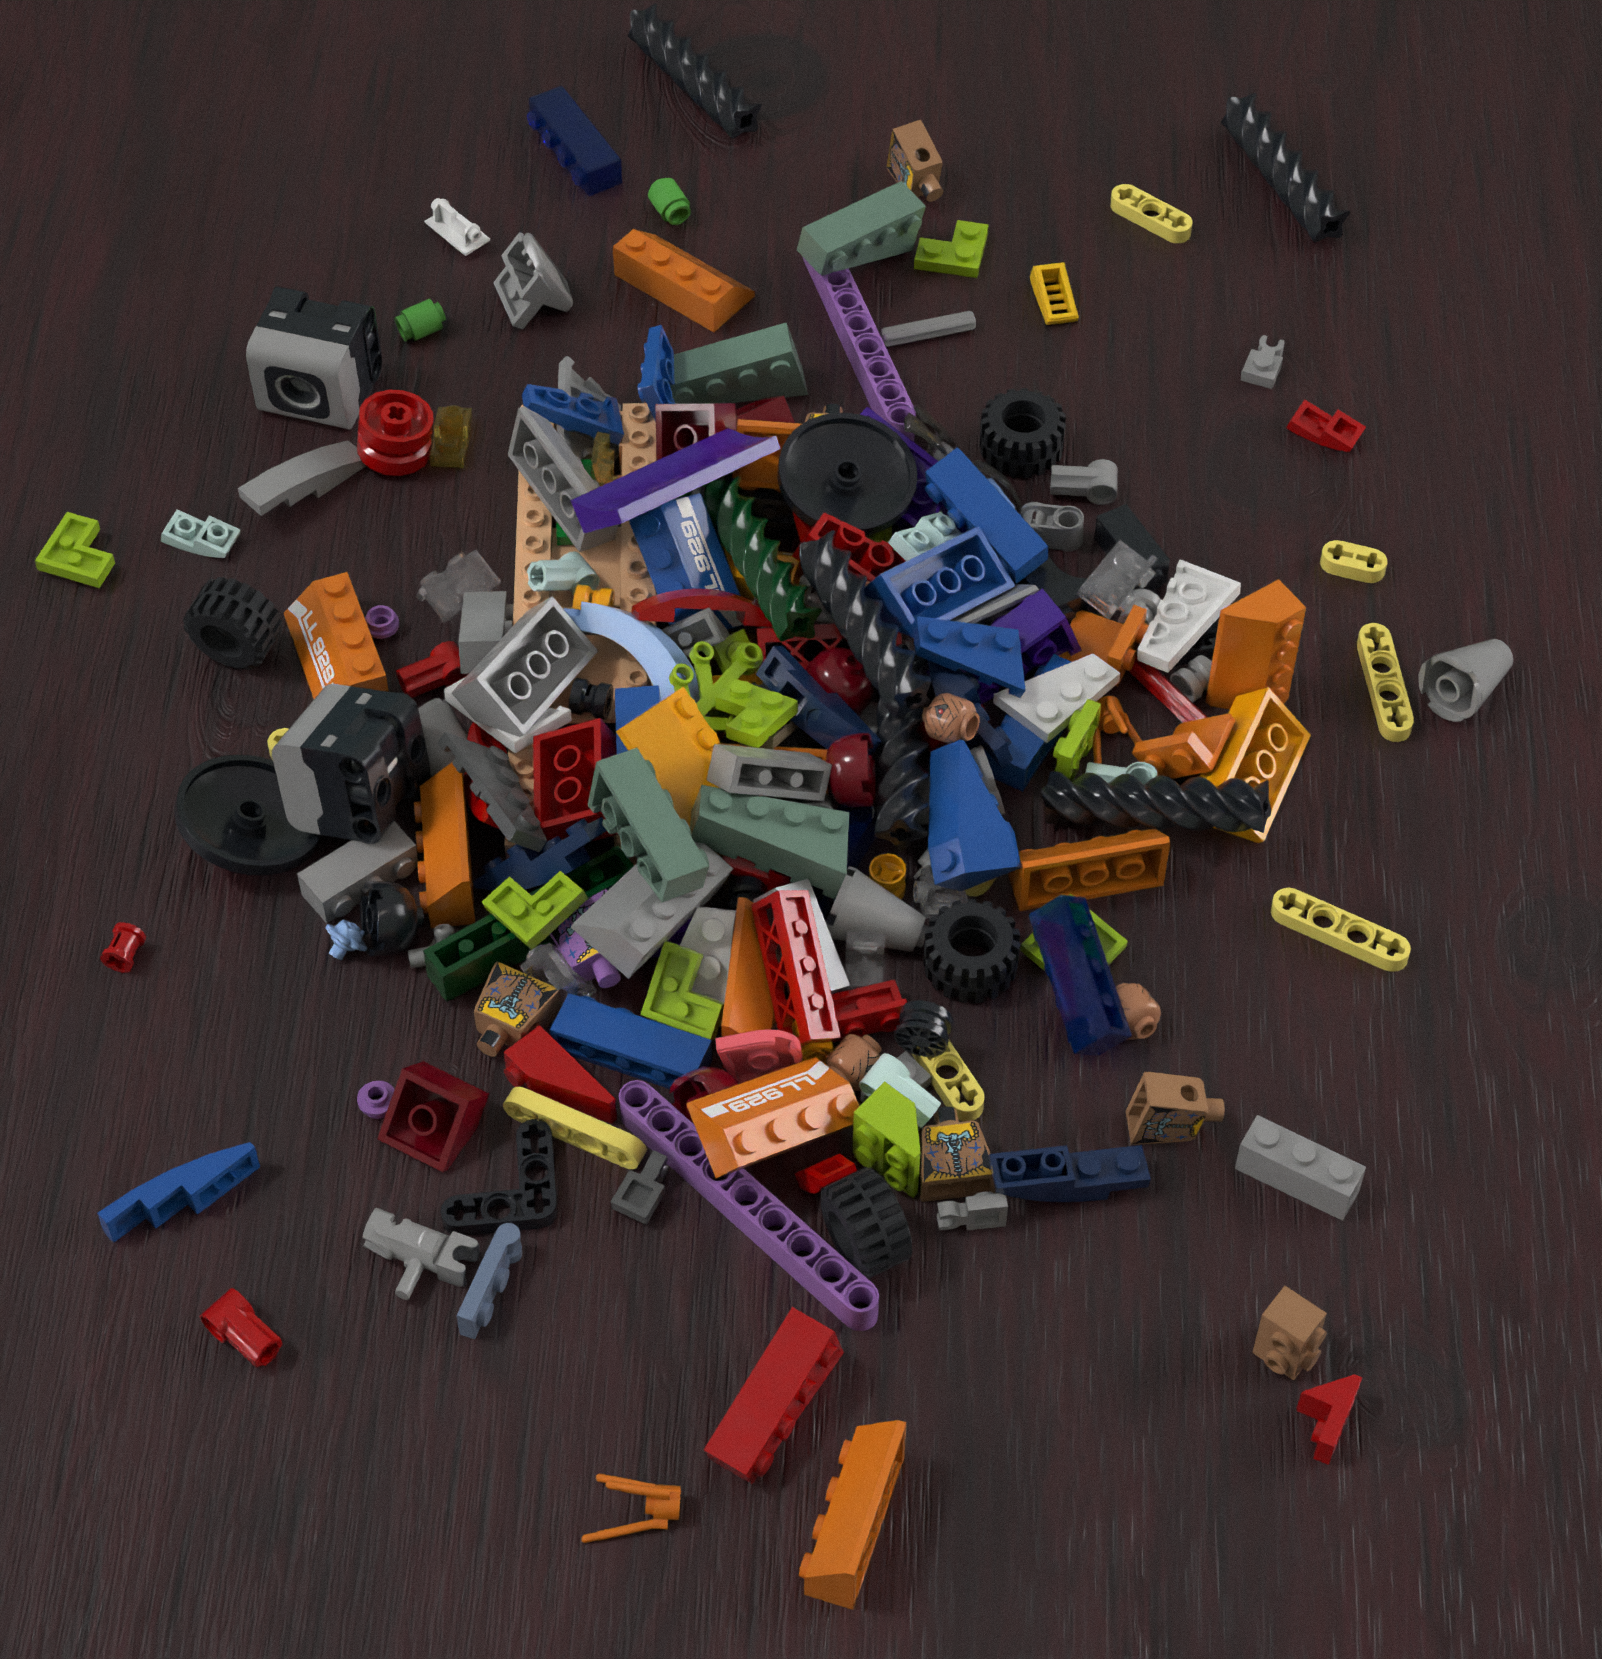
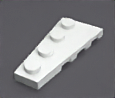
[1137,559,1241,673]

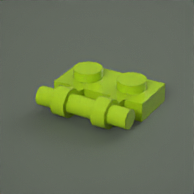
[1053,699,1101,781]

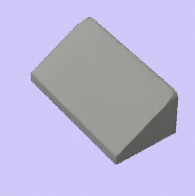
[661,607,729,657]

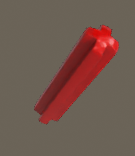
[1129,657,1208,723]

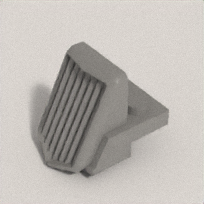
[493,232,573,329]

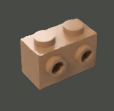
[1252,1286,1327,1380]

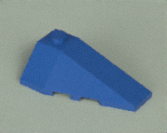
[928,739,1022,891]

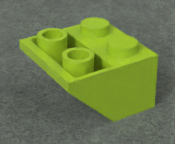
[853,1081,921,1198]

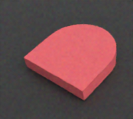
[715,1030,802,1084]

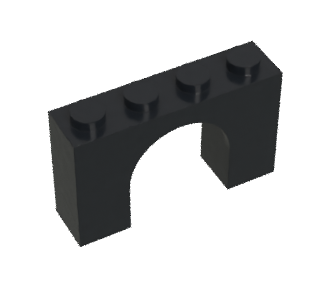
[1014,504,1170,624]

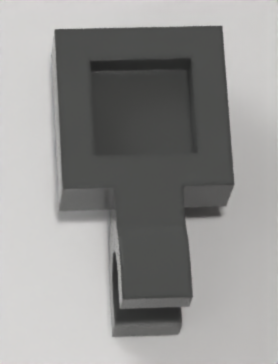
[610,1150,669,1225]

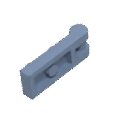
[456,1223,523,1339]

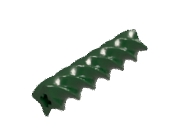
[704,476,822,642]

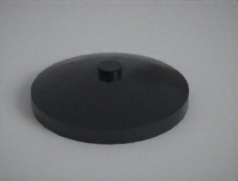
[777,413,917,536]
[174,755,322,876]

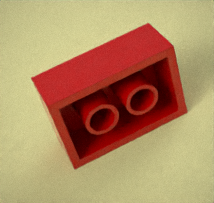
[533,718,619,842]

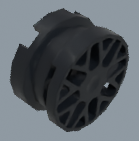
[894,1000,954,1057]

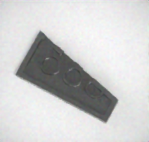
[438,732,547,852]

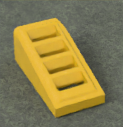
[1030,262,1079,325]

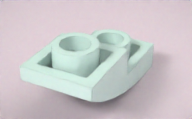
[161,509,241,558]
[888,512,962,561]

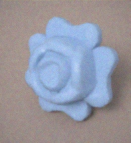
[325,919,367,960]

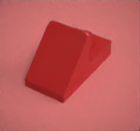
[1296,1374,1363,1465]

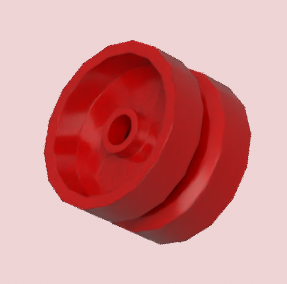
[357,390,433,476]

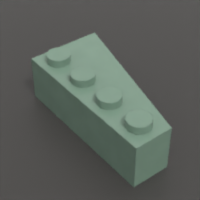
[797,181,926,276]
[670,323,808,403]
[588,748,709,902]
[690,785,849,899]

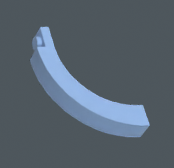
[564,602,710,717]

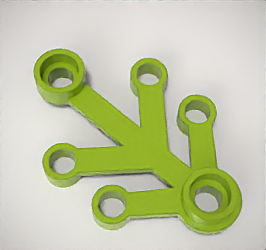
[669,641,763,732]

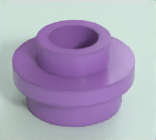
[365,605,399,639]
[357,1081,395,1119]

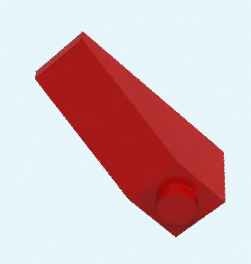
[504,1025,617,1124]

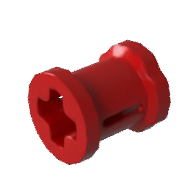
[100,922,146,973]

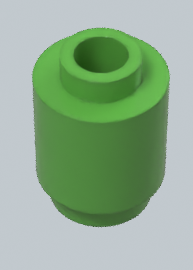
[648,178,691,225]
[394,299,446,342]

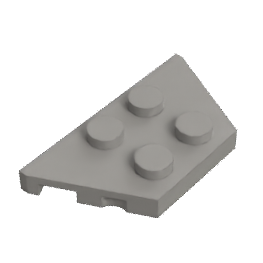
[557,356,621,463]

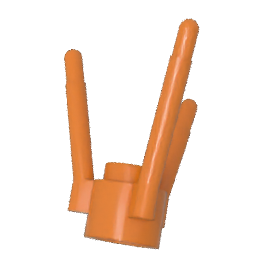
[1093,696,1142,764]
[581,1474,681,1543]

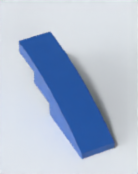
[97,1142,260,1243]

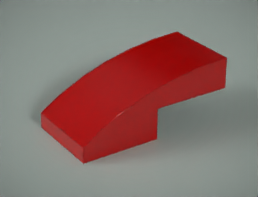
[1286,399,1366,452]
[795,1153,857,1194]

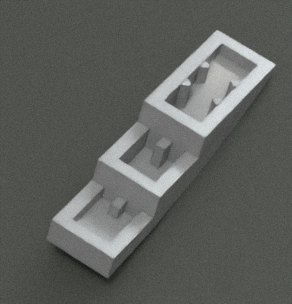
[238,441,366,516]

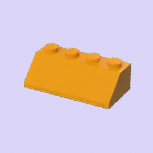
[616,686,721,827]
[1199,687,1311,843]

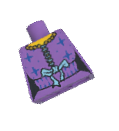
[550,889,621,988]

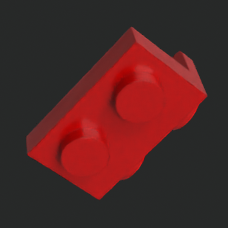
[831,979,908,1042]

